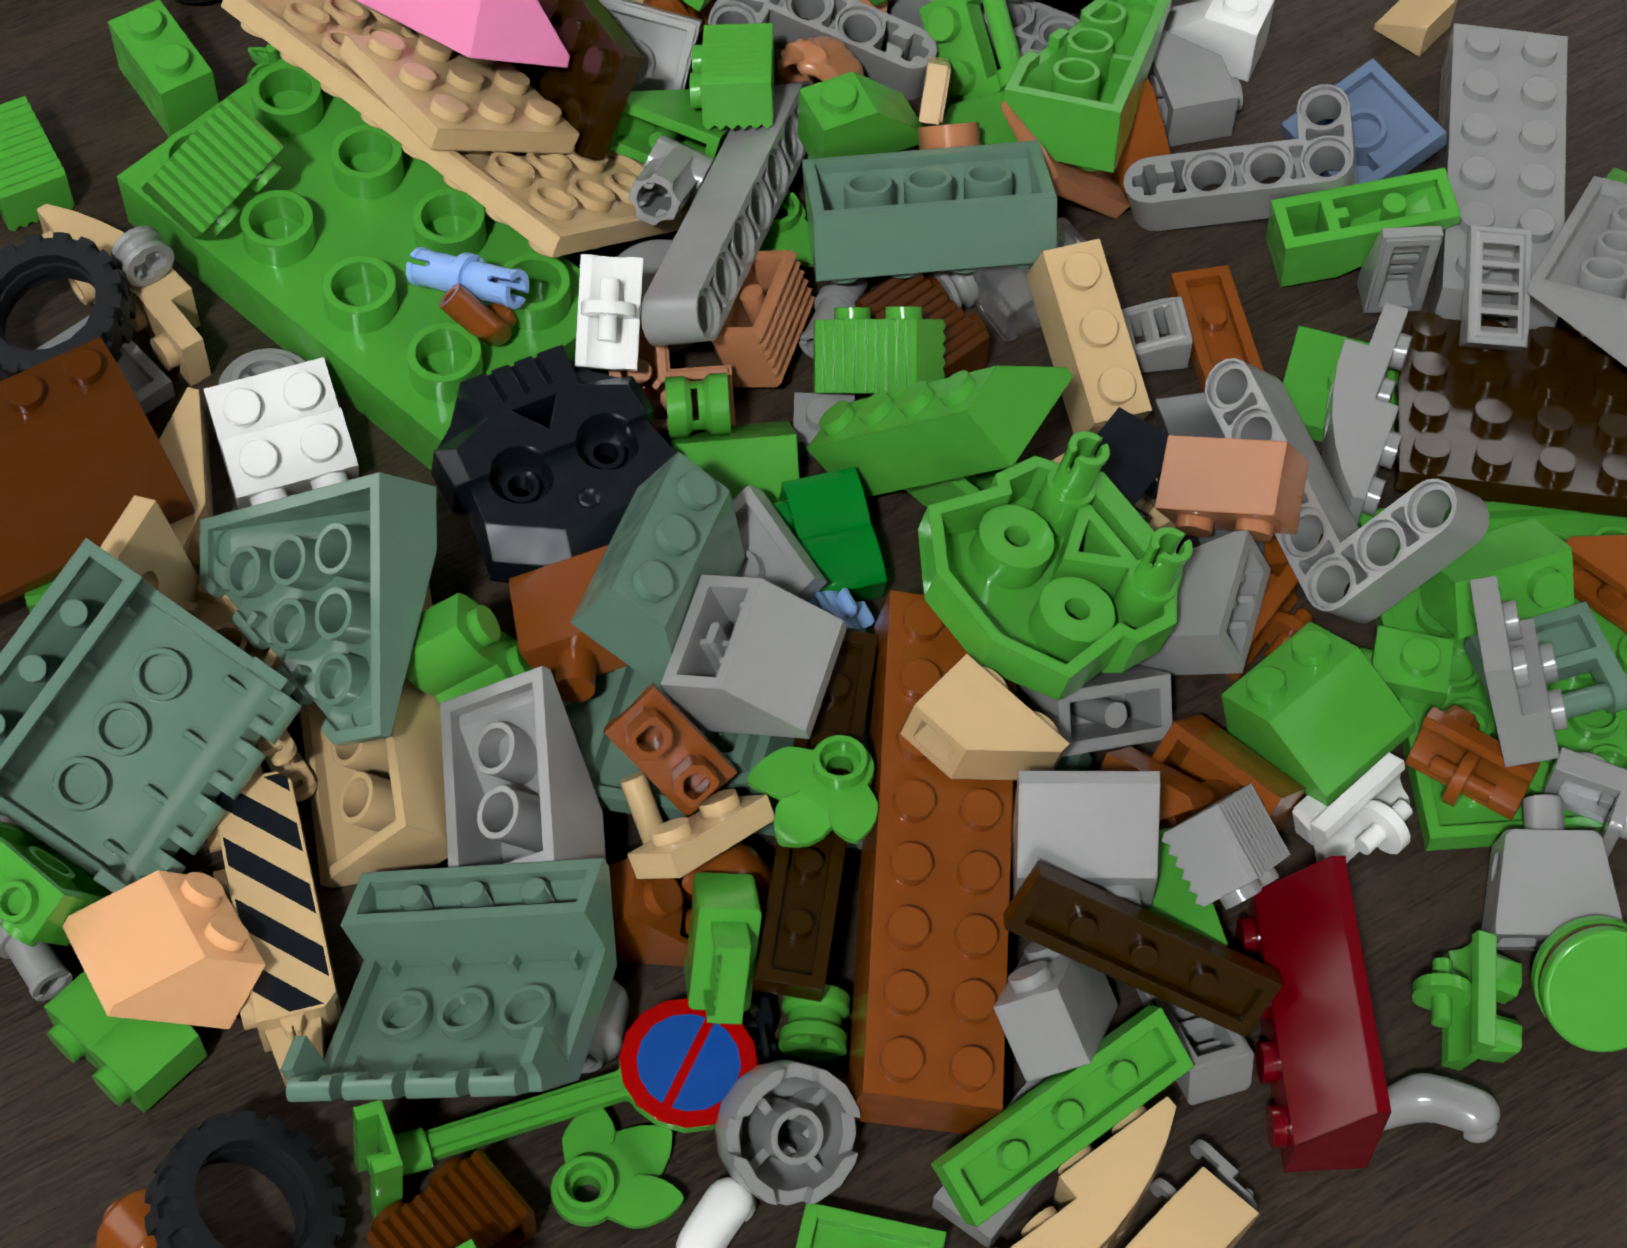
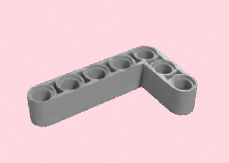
[1205,358,1490,624]

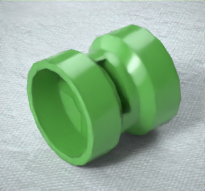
[665,372,731,439]

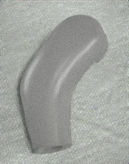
[1383,1073,1501,1143]

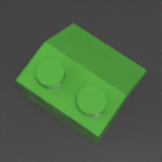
[1221,621,1416,806]

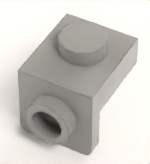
[1542,747,1627,858]

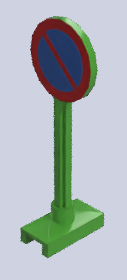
[353,998,758,1220]

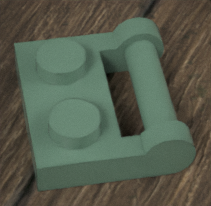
[1464,601,1627,720]

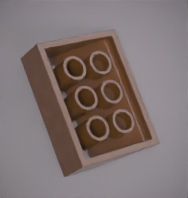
[0,337,195,605]

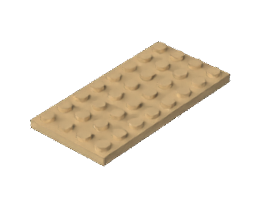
[221,0,690,258]

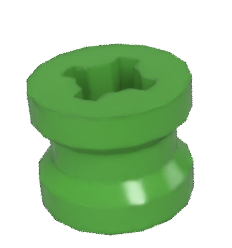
[779,984,851,1062]

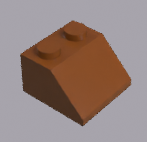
[1152,714,1306,905]

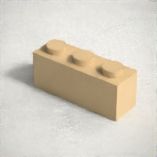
[1026,239,1152,434]

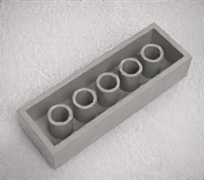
[1430,23,1568,329]

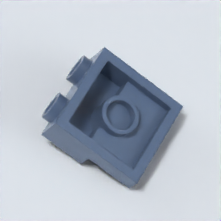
[1281,58,1447,184]

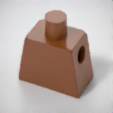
[509,545,628,702]

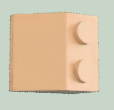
[63,870,266,1029]

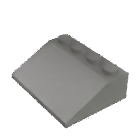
[1527,176,1627,367]

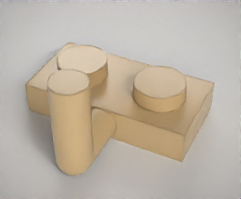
[619,771,775,879]

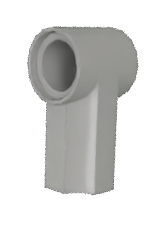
[628,134,715,226]

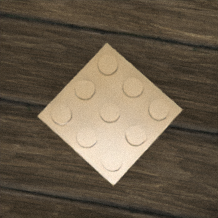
[338,31,580,154]

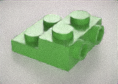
[0,821,112,947]

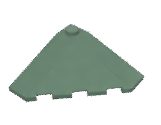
[200,472,437,746]

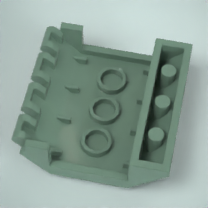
[0,538,302,893]
[280,858,617,1102]

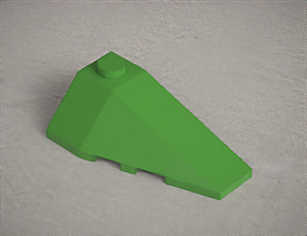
[1003,0,1172,173]

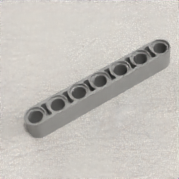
[641,81,812,347]

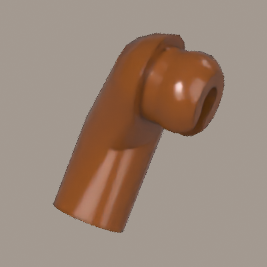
[439,283,516,346]

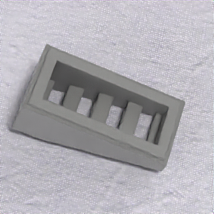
[1459,225,1532,351]
[1357,226,1444,313]
[1121,296,1193,373]
[1136,988,1254,1105]

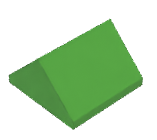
[668,421,799,504]

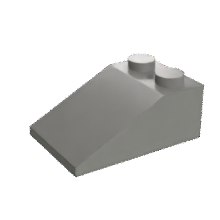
[440,666,606,867]

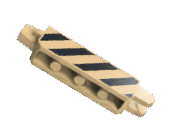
[207,745,342,1086]

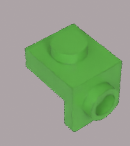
[1359,625,1455,707]

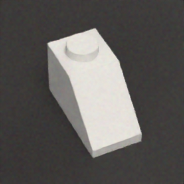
[1163,0,1275,82]

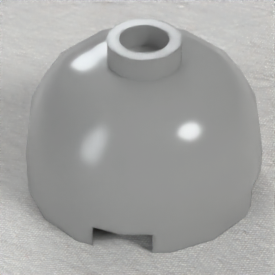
[715,1060,860,1205]

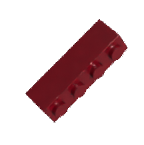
[1236,855,1392,1173]

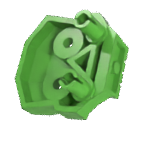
[918,431,1193,700]

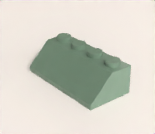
[802,140,1057,284]

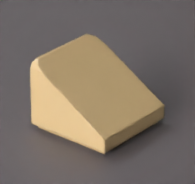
[1374,0,1457,57]

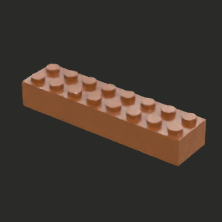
[848,590,1017,1135]

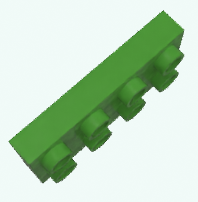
[117,58,593,470]

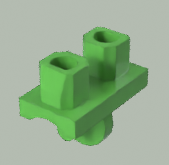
[1412,930,1522,1071]

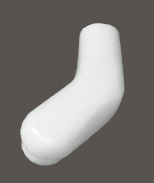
[676,1177,756,1248]

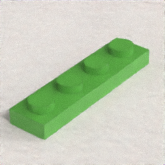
[930,1006,1194,1227]

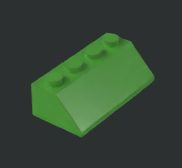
[806,365,1073,498]

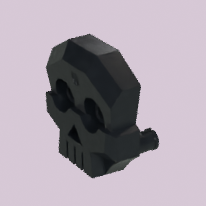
[431,345,676,583]

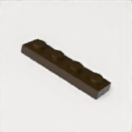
[1003,861,1283,1037]

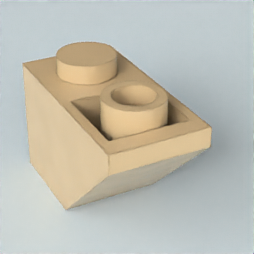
[900,654,1070,780]

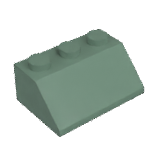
[570,452,745,692]

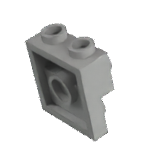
[1470,575,1568,767]

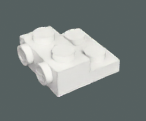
[204,357,359,509]

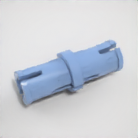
[406,247,529,309]

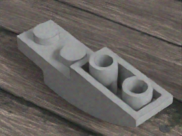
[1322,302,1413,526]

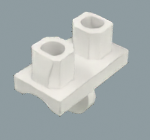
[575,254,644,371]
[1292,752,1413,863]

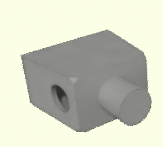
[1482,794,1623,951]

